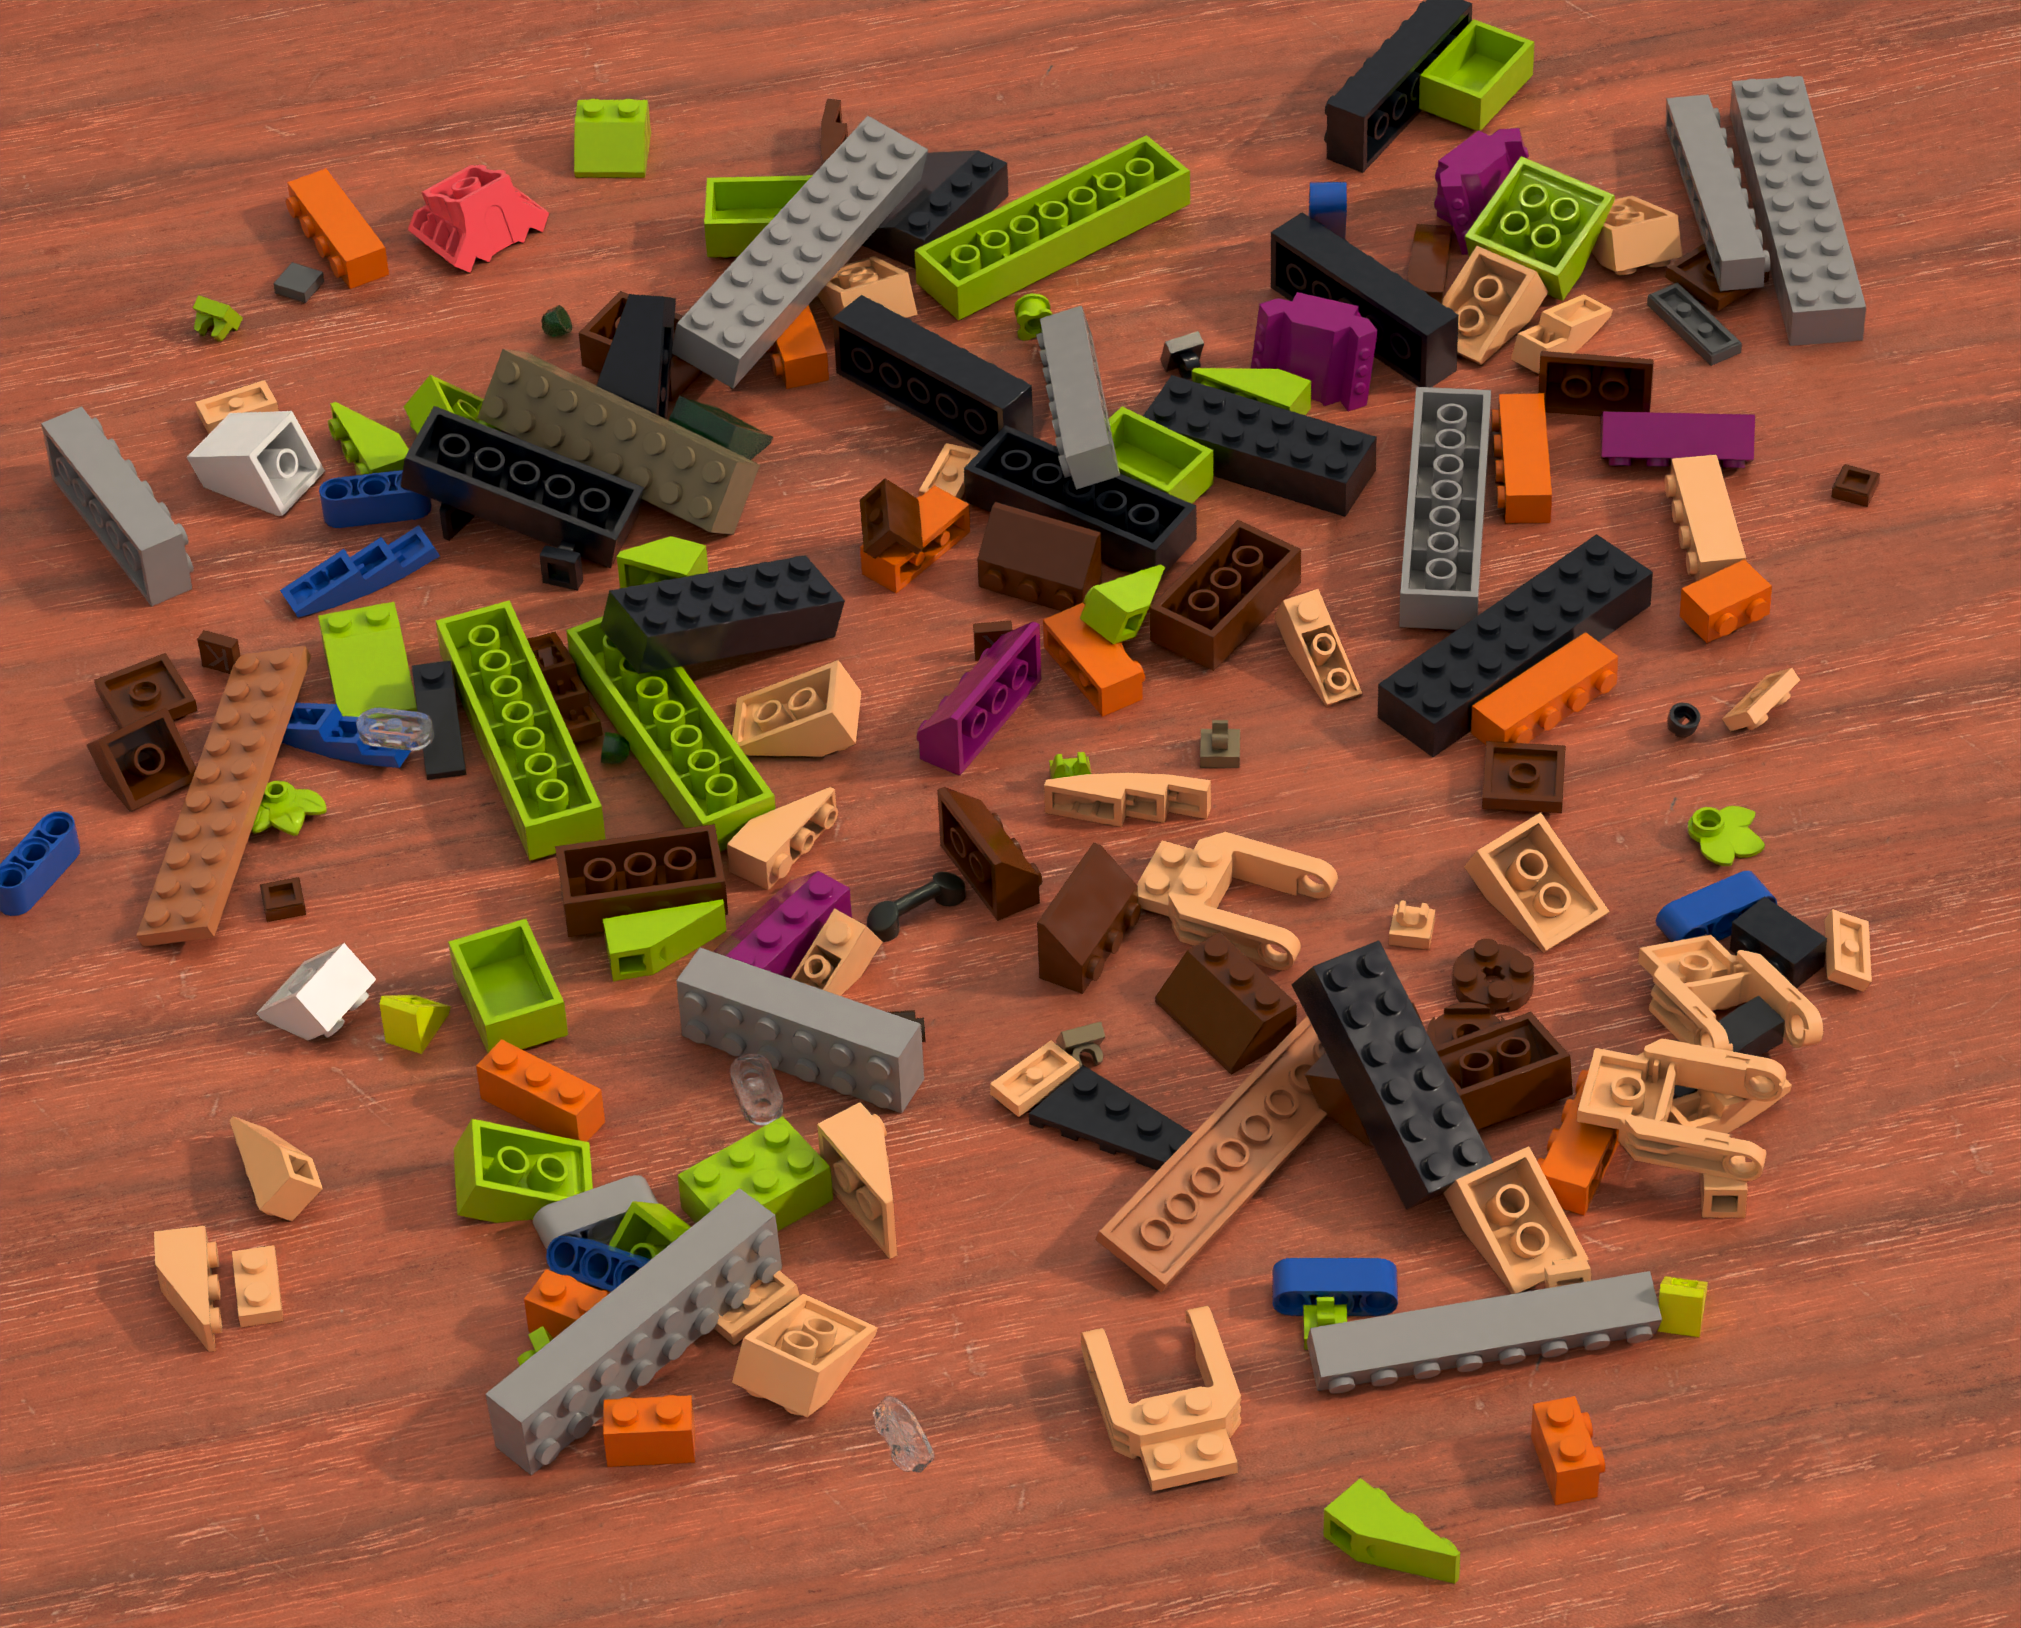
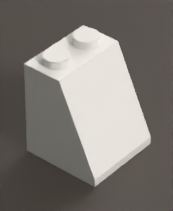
[187,411,325,516]

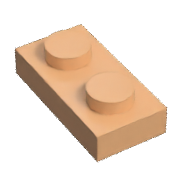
[195,380,279,434]
[919,443,980,499]
[1722,668,1800,732]
[1825,909,1872,992]
[990,1041,1080,1117]
[232,1245,283,1327]
[714,1271,800,1345]

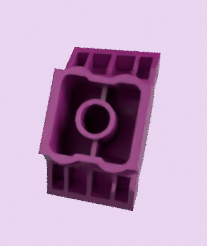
[1434,128,1529,255]
[1251,292,1377,412]

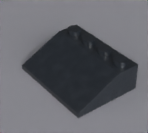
[862,150,1009,269]

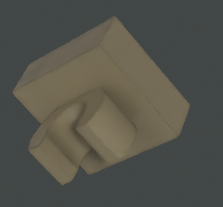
[1200,720,1240,768]
[1056,1021,1105,1067]

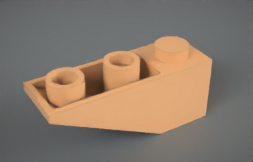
[1274,589,1362,706]
[727,787,838,890]
[791,908,882,996]
[230,1116,323,1221]
[154,1226,222,1352]

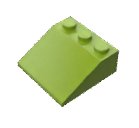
[1465,156,1615,301]

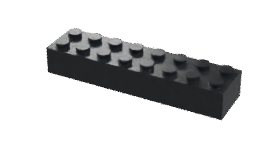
[1377,534,1653,757]

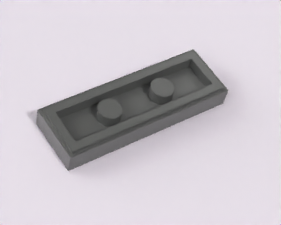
[1647,282,1742,366]

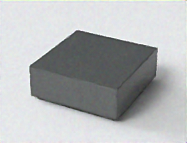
[273,262,324,303]

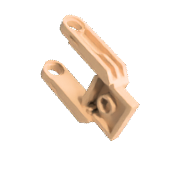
[1137,832,1338,970]
[1638,935,1823,1052]
[1577,1038,1786,1181]
[1080,1306,1241,1491]

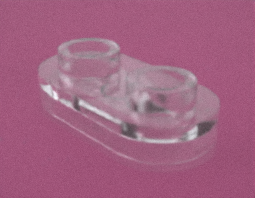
[356,708,435,751]
[730,1054,784,1125]
[873,1396,935,1473]

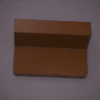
[860,478,923,559]

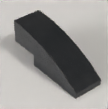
[1673,996,1785,1099]

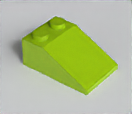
[318,602,418,721]
[454,1119,593,1223]

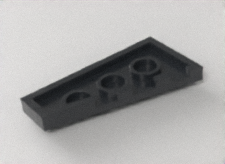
[1029,1065,1193,1171]

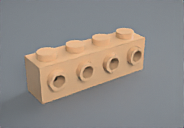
[1664,455,1746,581]

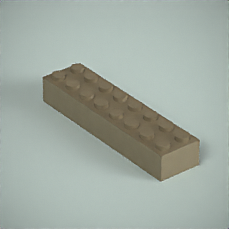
[477,349,760,535]

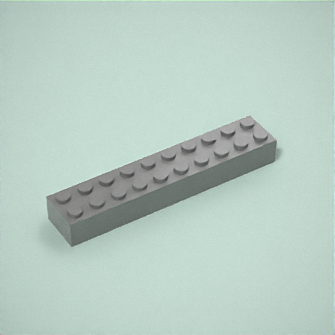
[1730,76,1866,346]
[672,116,928,388]

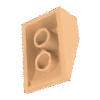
[1592,196,1682,275]
[1442,246,1548,365]
[817,256,918,319]
[732,660,861,757]
[1464,812,1610,953]
[817,1102,897,1259]
[1443,1146,1589,1294]
[732,1294,878,1417]

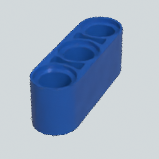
[1308,182,1347,239]
[319,470,432,528]
[0,811,80,916]
[1655,870,1777,942]
[546,1236,651,1292]
[1272,1258,1398,1316]

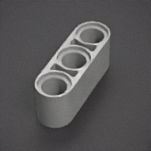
[533,1175,659,1256]

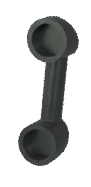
[867,872,966,942]

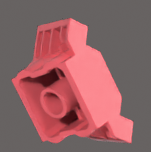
[408,165,549,273]

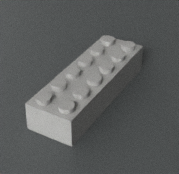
[41,406,194,606]
[676,947,924,1113]

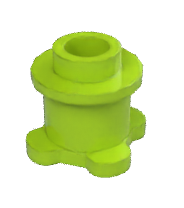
[1014,293,1052,341]

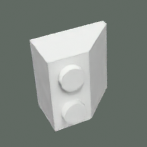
[256,943,376,1041]

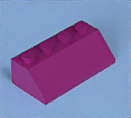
[1600,412,1755,468]
[917,621,1042,776]
[713,871,852,979]

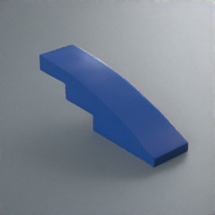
[280,525,440,617]
[282,703,417,768]

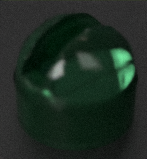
[541,305,572,337]
[601,732,630,765]

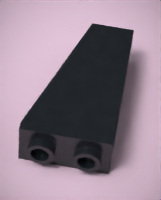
[596,294,676,419]

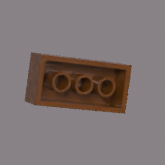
[1149,520,1301,671]
[555,824,728,937]

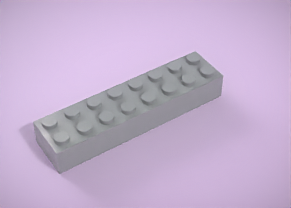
[1399,387,1491,630]
[485,1188,782,1475]

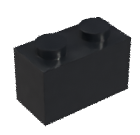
[1730,896,1827,989]

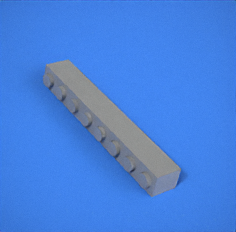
[1665,95,1770,291]
[1036,305,1120,490]
[1307,1271,1662,1394]

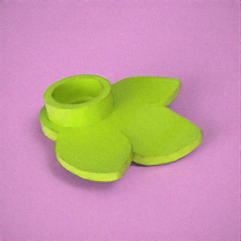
[251,781,327,836]
[1688,806,1765,866]

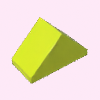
[379,995,451,1054]
[1657,1276,1708,1337]

